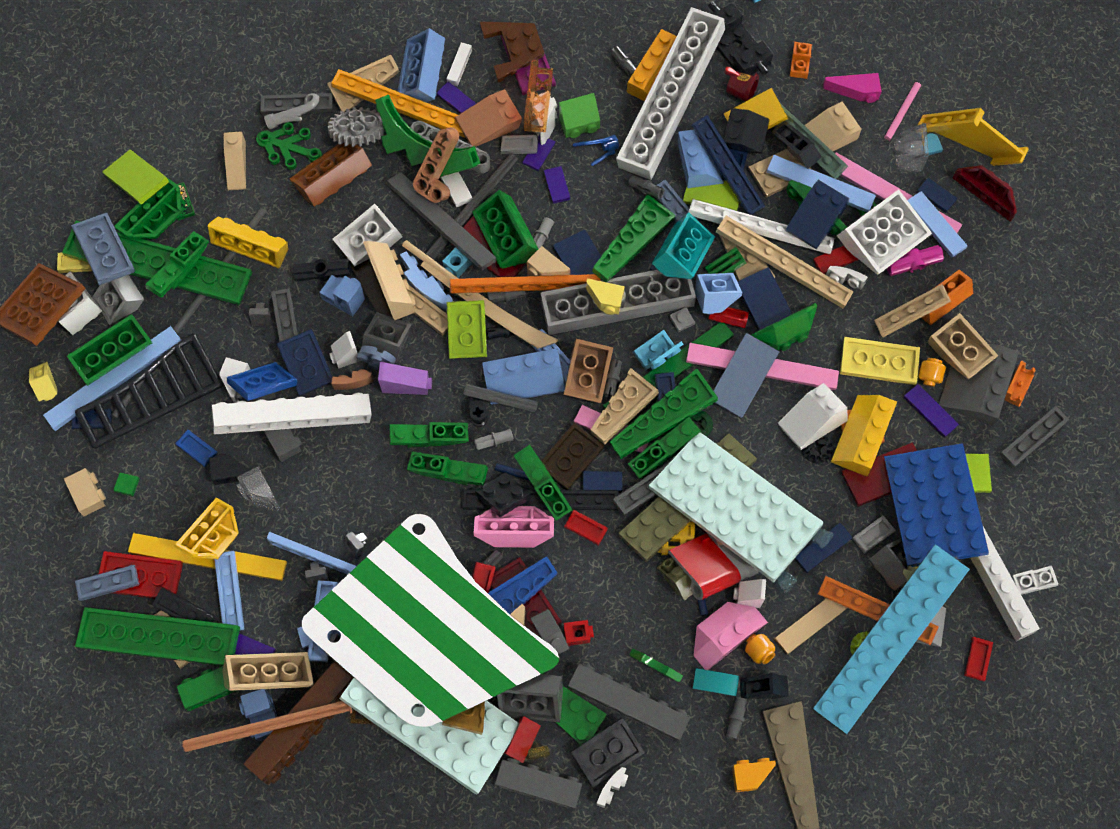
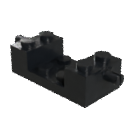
[708,1,773,76]

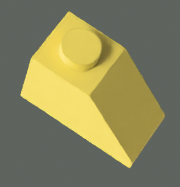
[586,278,625,315]
[29,362,57,401]

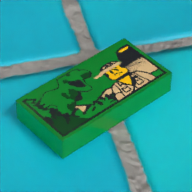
[177,182,195,221]

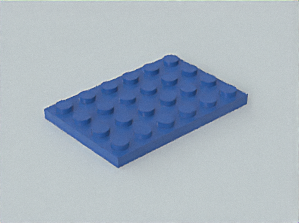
[884,443,989,568]

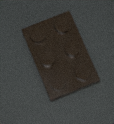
[541,423,604,490]

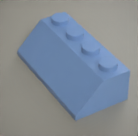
[397,28,445,103]
[483,348,565,404]

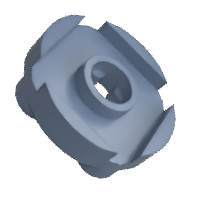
[356,345,396,370]

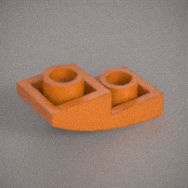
[790,42,812,79]

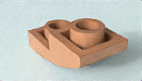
[332,369,373,390]

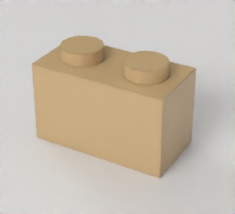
[64,468,106,516]

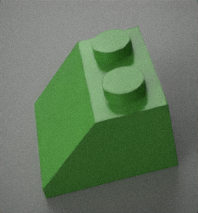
[559,93,600,138]

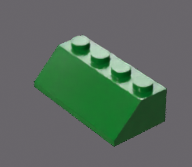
[472,190,538,269]
[67,314,153,386]

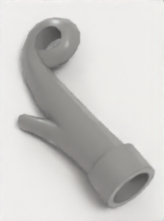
[264,93,319,130]

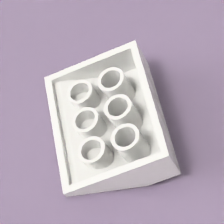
[837,189,932,275]

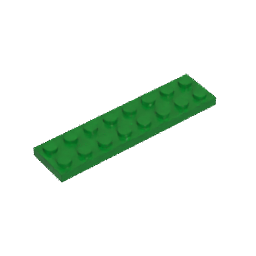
[75,607,240,666]

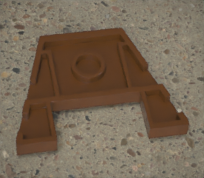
[480,22,544,83]

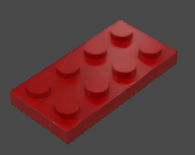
[99,551,183,599]

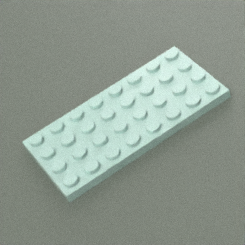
[649,433,823,583]
[339,677,518,795]

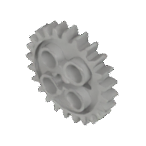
[328,107,386,147]

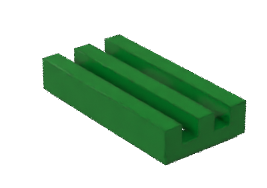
[705,247,746,274]

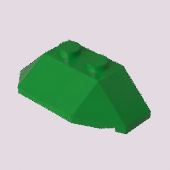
[114,178,182,239]
[751,303,817,351]

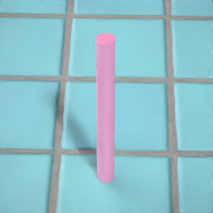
[884,82,921,141]

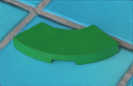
[629,649,683,682]

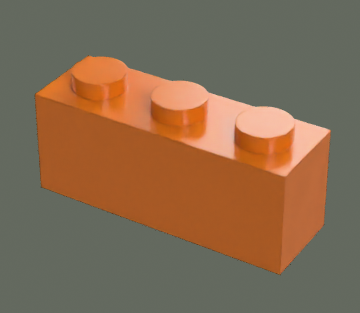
[921,270,973,325]

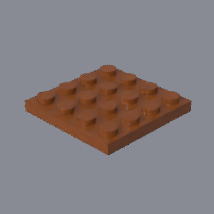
[0,263,86,346]

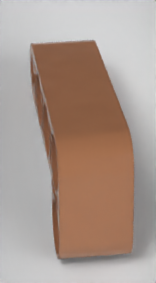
[413,127,459,203]

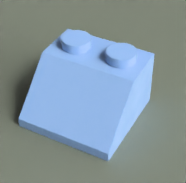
[695,273,742,314]

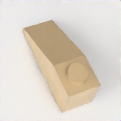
[224,132,246,190]

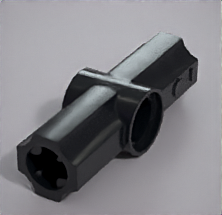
[293,259,352,281]

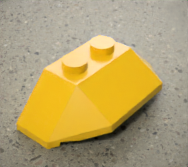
[174,498,239,560]

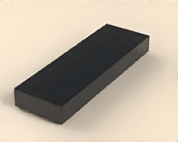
[152,587,215,622]

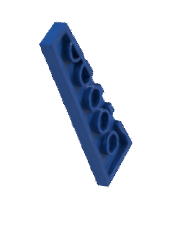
[488,556,557,615]

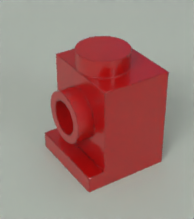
[564,620,594,646]

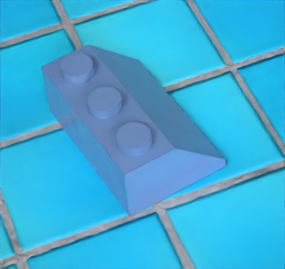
[678,130,723,188]

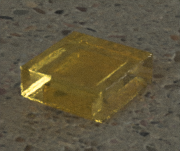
[528,746,550,760]

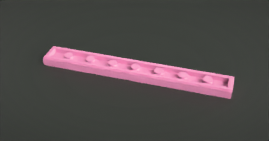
[835,152,962,233]
[686,343,839,390]

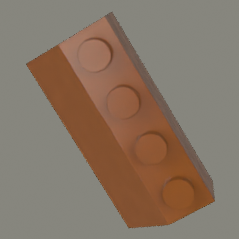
[289,143,372,206]

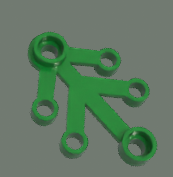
[256,122,322,170]

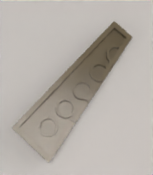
[762,701,819,829]

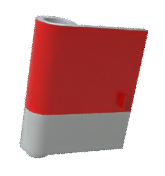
[668,533,759,600]

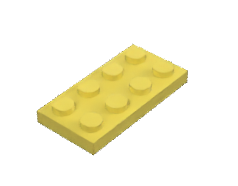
[840,337,920,385]

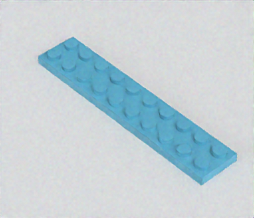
[813,544,970,734]

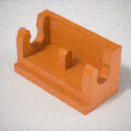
[1005,361,1035,407]

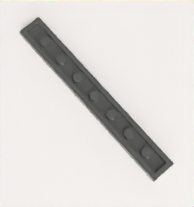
[387,172,496,271]

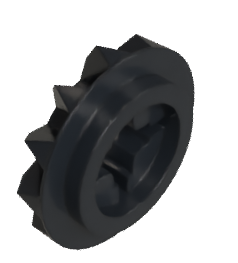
[802,436,833,464]

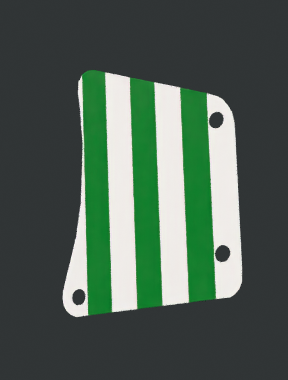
[302,514,559,727]

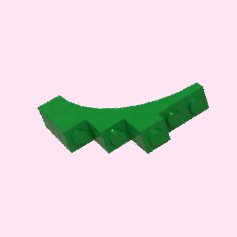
[375,95,481,177]

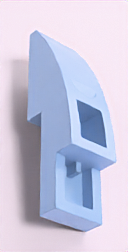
[400,251,454,311]

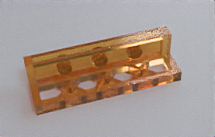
[524,59,553,132]

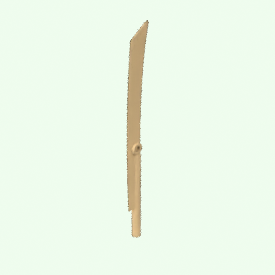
[402,240,558,349]

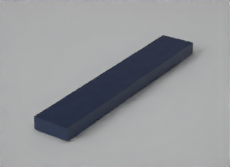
[691,115,765,215]

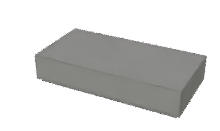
[500,135,538,154]
[853,516,896,554]

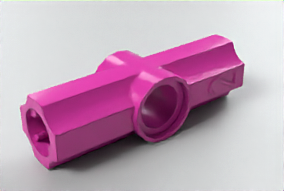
[886,245,944,276]

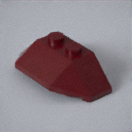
[953,165,1017,222]

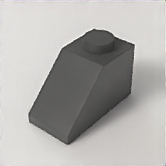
[530,609,569,654]

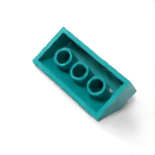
[652,212,715,279]

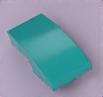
[693,668,739,696]

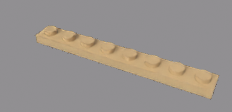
[716,215,853,309]

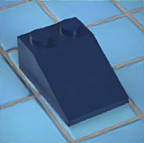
[785,180,850,250]

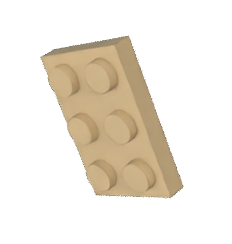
[748,149,811,197]

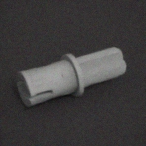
[534,217,554,249]
[474,429,513,450]

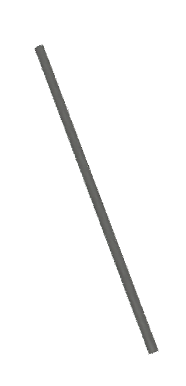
[111,208,266,419]

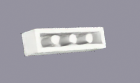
[447,42,472,87]

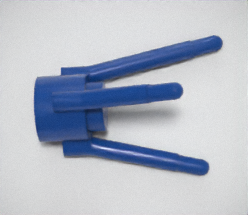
[573,135,619,166]

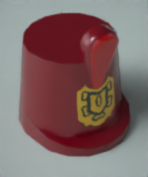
[724,67,759,102]

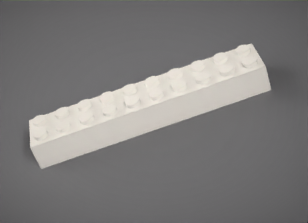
[616,7,725,180]

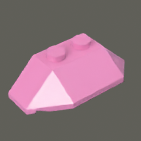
[474,506,554,548]
[693,602,768,670]

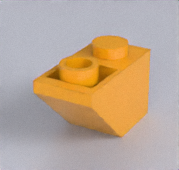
[732,758,776,792]

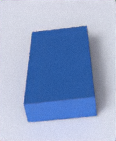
[175,430,217,467]

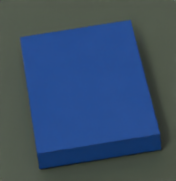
[227,362,297,401]

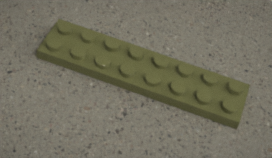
[619,434,757,562]

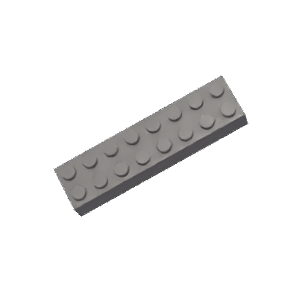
[540,270,696,335]

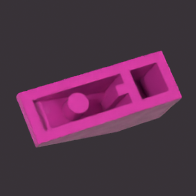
[823,73,882,103]

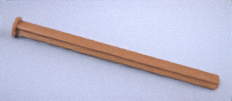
[182,701,352,752]

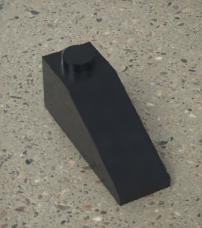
[772,121,822,169]

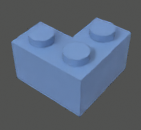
[319,275,365,317]
[239,689,277,742]

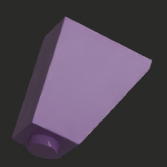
[378,362,432,395]

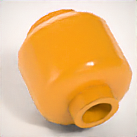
[918,358,946,387]
[745,634,775,664]

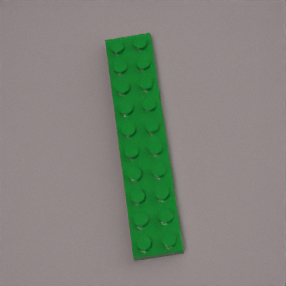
[62,220,252,305]

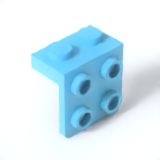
[633,330,683,370]

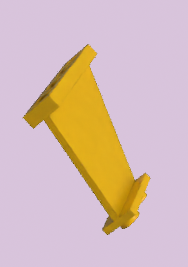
[916,108,1029,166]

